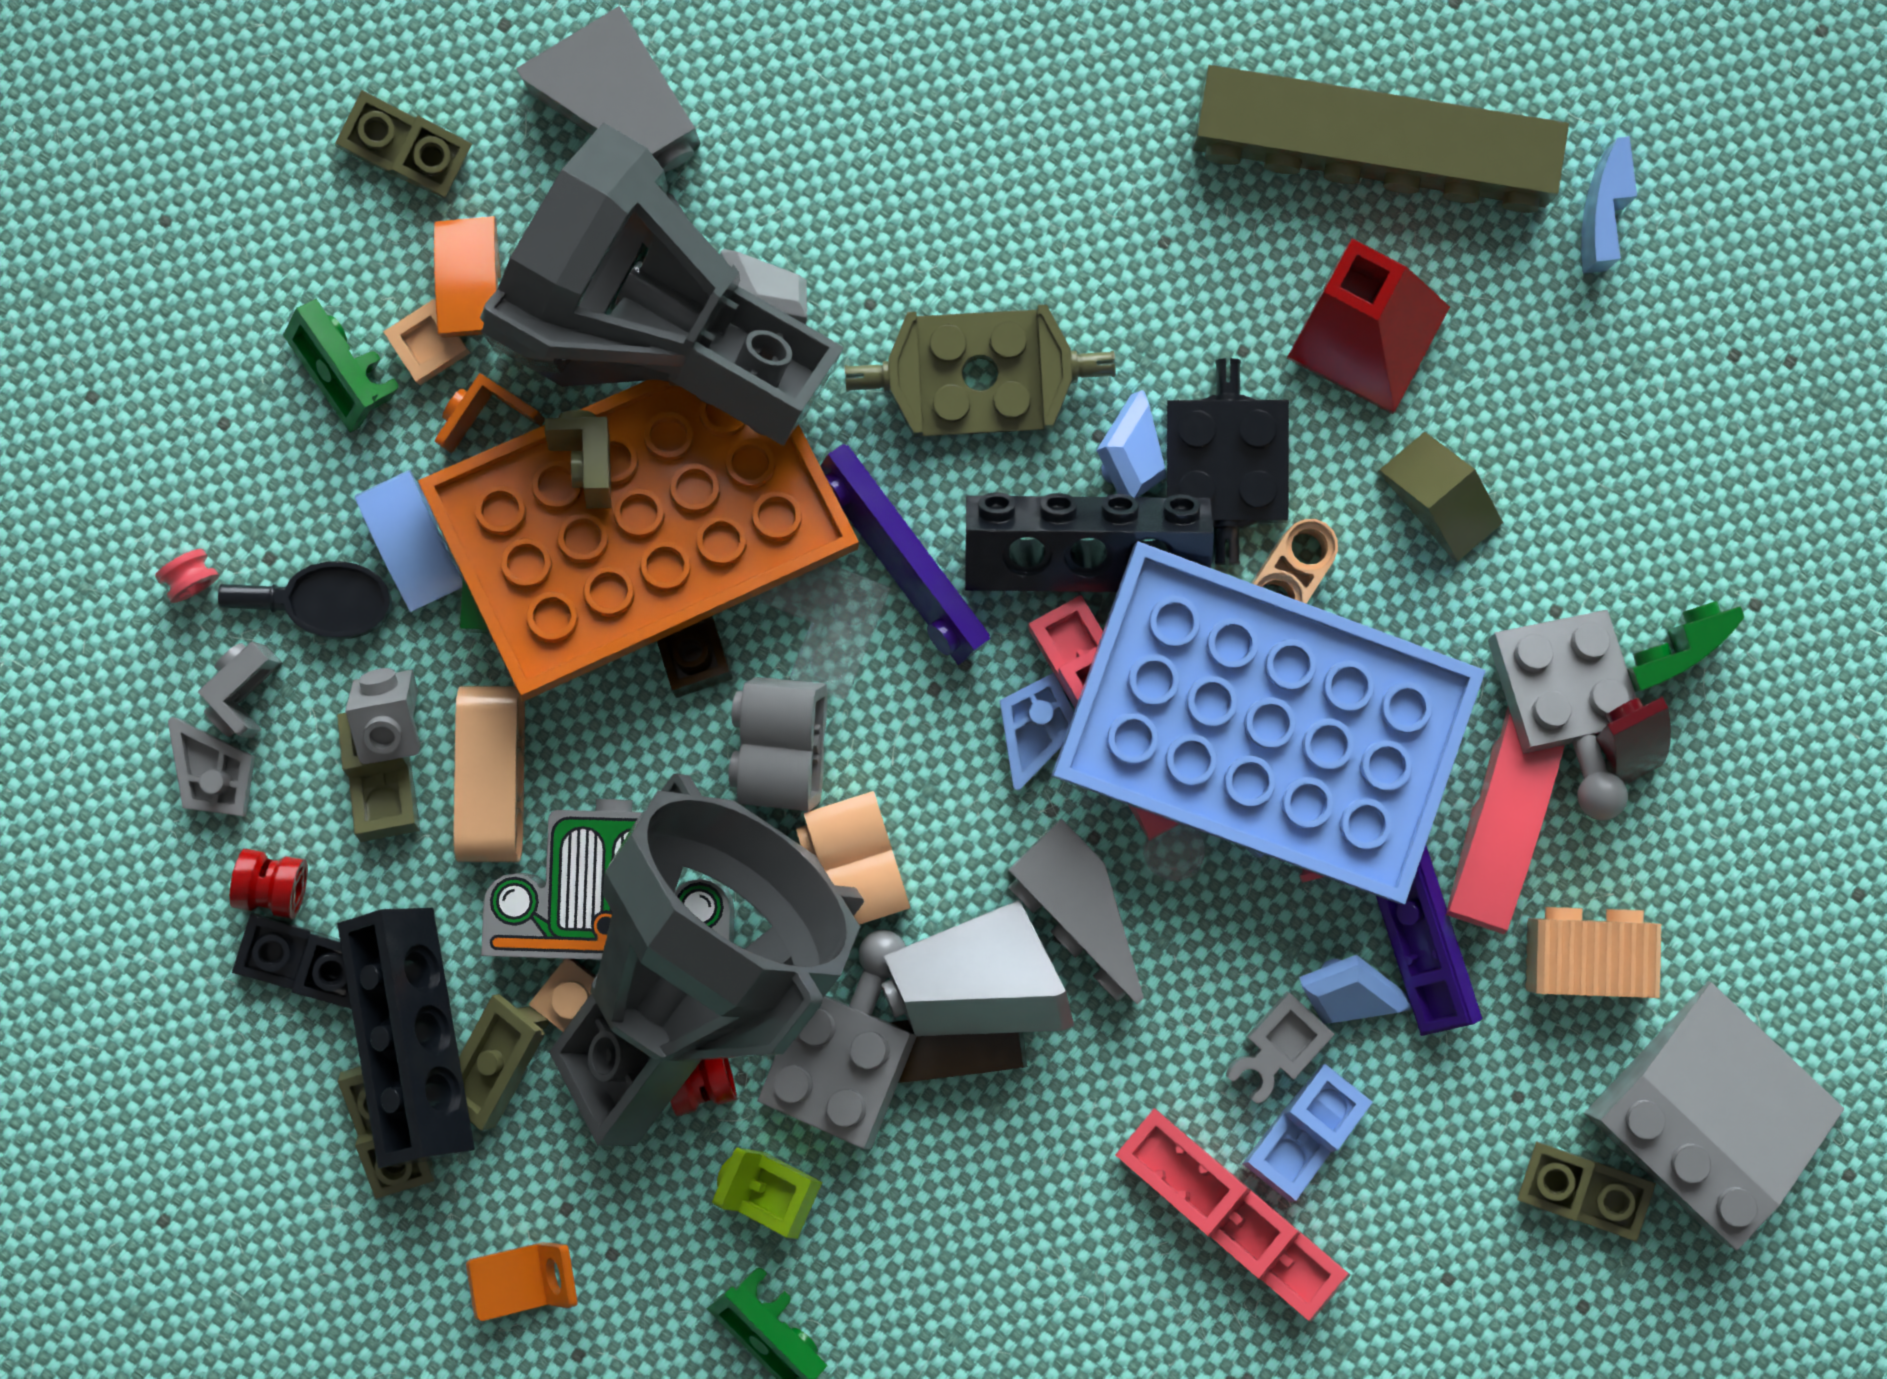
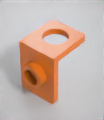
[435,373,545,453]
[466,1242,578,1321]

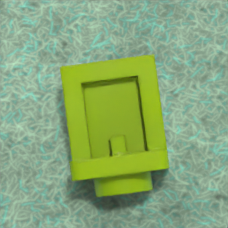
[712,1147,823,1239]

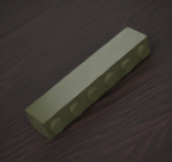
[1192,65,1569,213]

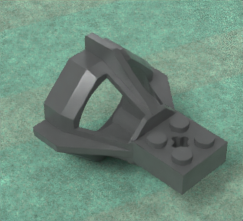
[480,123,844,446]
[549,774,864,1146]

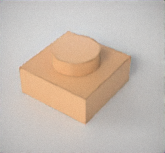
[383,299,470,386]
[529,959,596,1032]

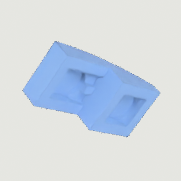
[1581,136,1637,274]
[355,470,463,612]
[1242,1064,1373,1202]

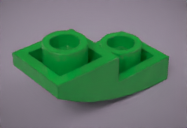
[1627,601,1745,692]

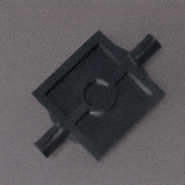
[1167,358,1289,565]

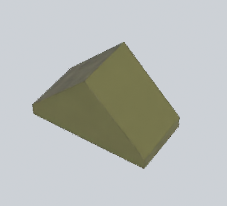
[1377,432,1503,563]

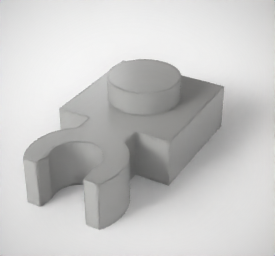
[1226,992,1335,1104]

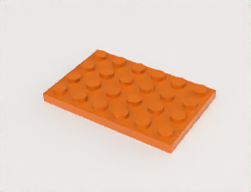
[418,380,859,702]

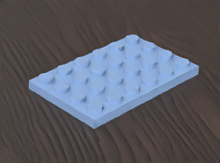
[1051,541,1486,904]

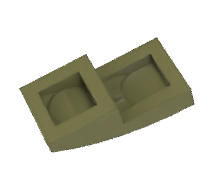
[337,713,420,842]

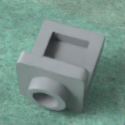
[198,641,282,738]
[345,668,421,764]

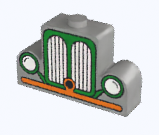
[481,799,735,960]

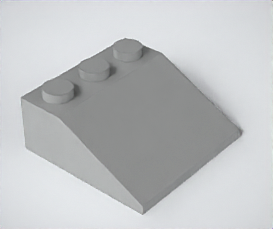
[1584,981,1845,1250]

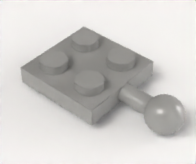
[1488,609,1636,821]
[757,930,917,1149]

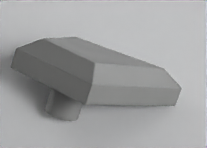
[720,249,807,325]
[168,717,255,816]

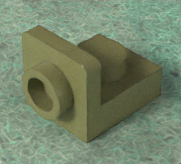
[545,410,611,509]

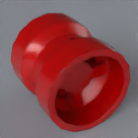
[229,849,308,919]
[670,1058,737,1117]

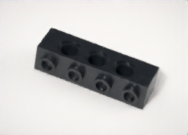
[965,492,1214,592]
[337,908,475,1168]

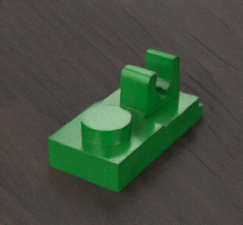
[283,299,399,433]
[706,1268,828,1379]

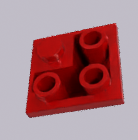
[1286,238,1450,414]

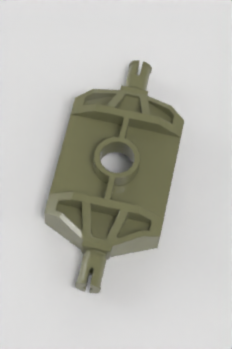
[845,305,1116,437]

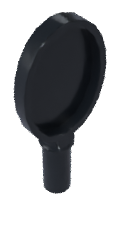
[218,561,392,639]

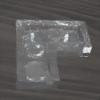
[755,563,891,702]

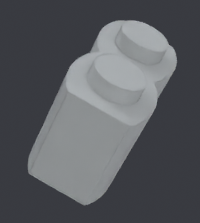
[729,677,827,811]

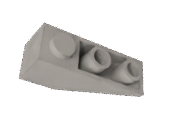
[1008,819,1144,1004]

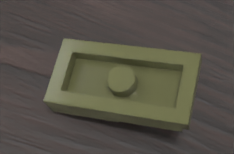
[459,994,549,1131]

